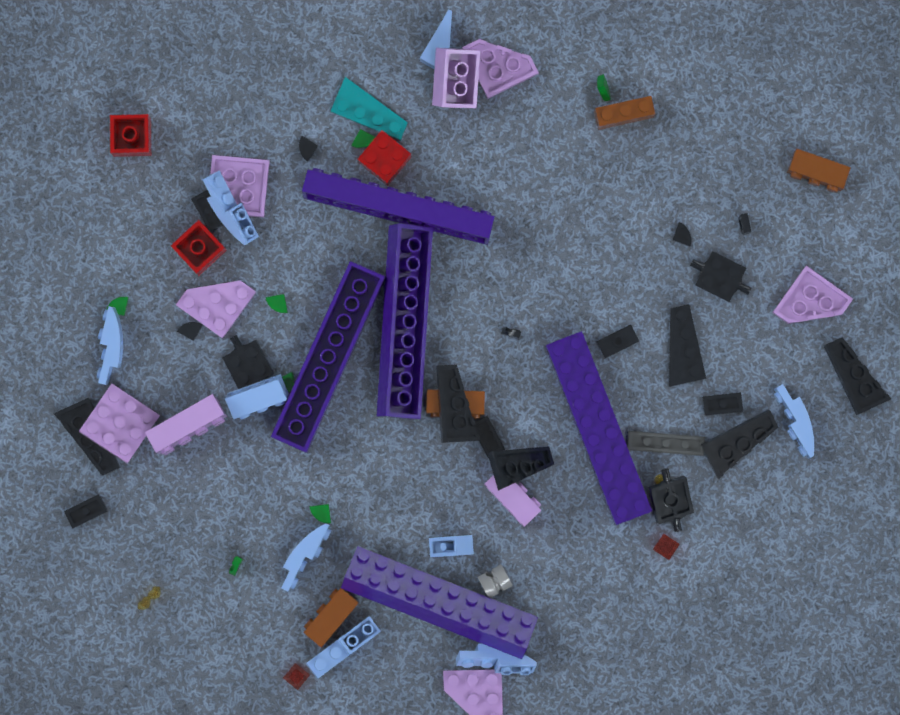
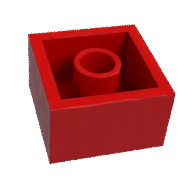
[110,114,152,157]
[357,130,412,186]
[171,220,227,276]

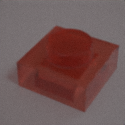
[652,533,680,560]
[283,663,310,690]

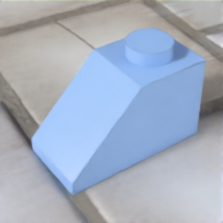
[429,535,474,557]

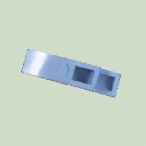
[202,170,259,245]
[97,306,123,385]
[774,384,814,459]
[281,523,331,592]
[306,616,381,679]
[456,644,537,675]

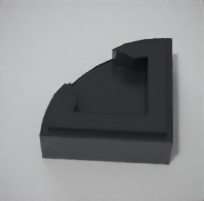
[299,136,318,162]
[672,222,692,247]
[177,322,203,341]
[501,327,521,340]

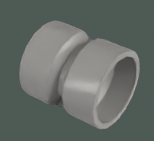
[477,564,513,598]

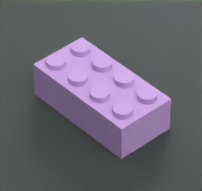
[145,394,227,455]

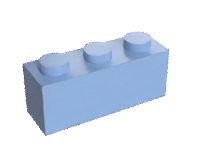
[225,374,289,419]

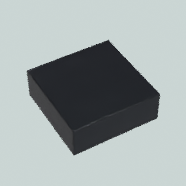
[738,213,751,235]

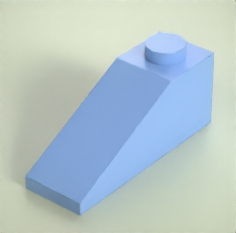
[420,10,452,69]

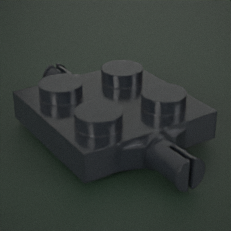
[690,251,751,302]
[222,335,274,389]
[648,468,694,532]

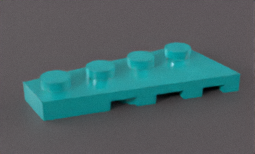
[330,77,408,141]

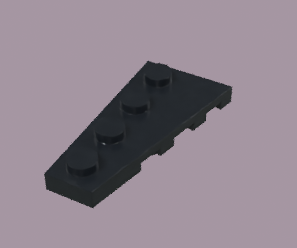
[669,304,706,387]
[824,337,891,415]
[436,364,481,443]
[53,398,121,476]
[701,409,778,479]
[488,446,554,491]

